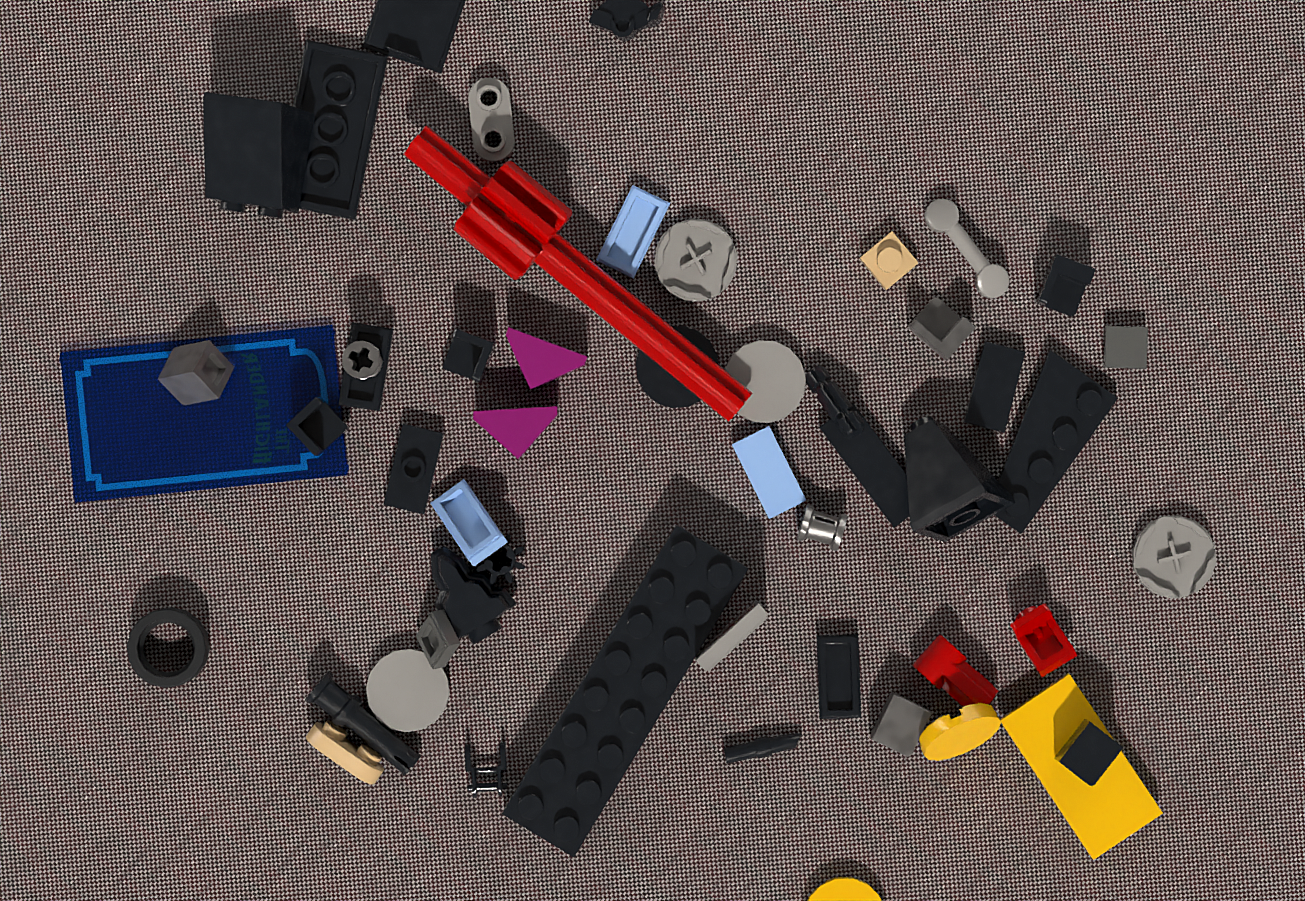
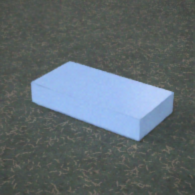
[596,185,670,279]
[731,426,806,519]
[430,479,508,566]

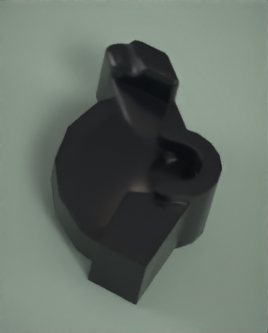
[589,0,665,42]

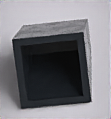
[203,92,315,219]

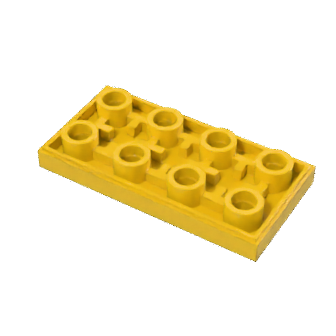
[1000,673,1163,860]

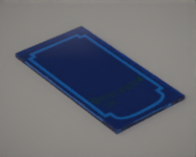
[59,325,349,503]

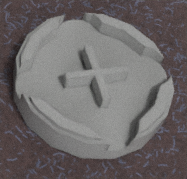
[655,218,737,302]
[725,340,806,423]
[1131,515,1216,598]
[366,648,450,732]

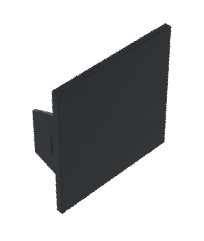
[362,0,466,74]

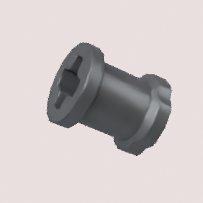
[342,341,383,380]
[797,504,847,551]

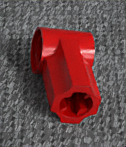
[912,634,999,707]

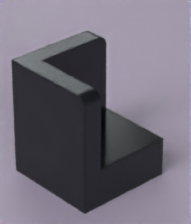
[1035,254,1096,317]
[442,328,496,383]
[286,396,350,456]
[1055,719,1123,786]

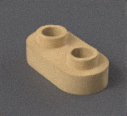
[306,720,384,784]

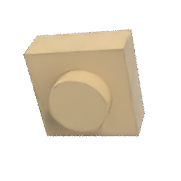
[859,231,918,290]

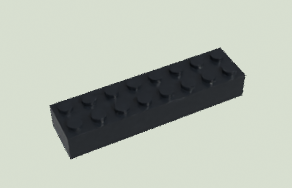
[502,524,749,857]

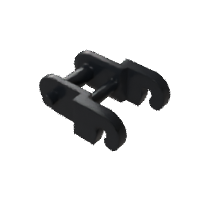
[465,742,507,798]

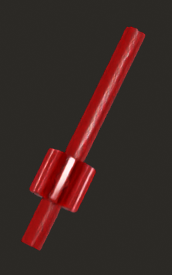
[403,125,752,422]

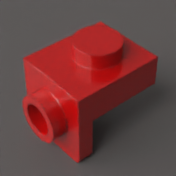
[1010,603,1077,677]

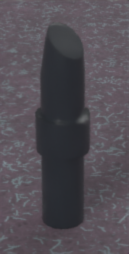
[723,733,802,764]

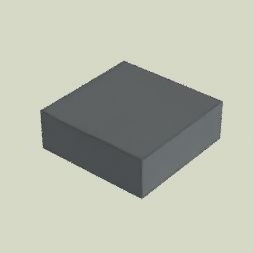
[1103,326,1148,369]
[416,609,461,669]

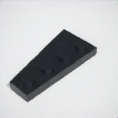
[994,350,1118,534]

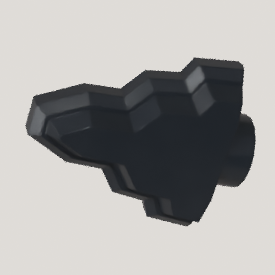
[431,546,517,645]

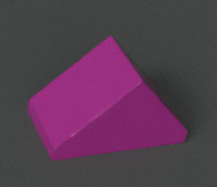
[506,327,588,390]
[473,406,559,459]

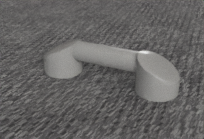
[924,199,1009,299]

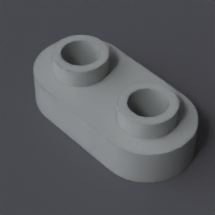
[468,78,515,162]

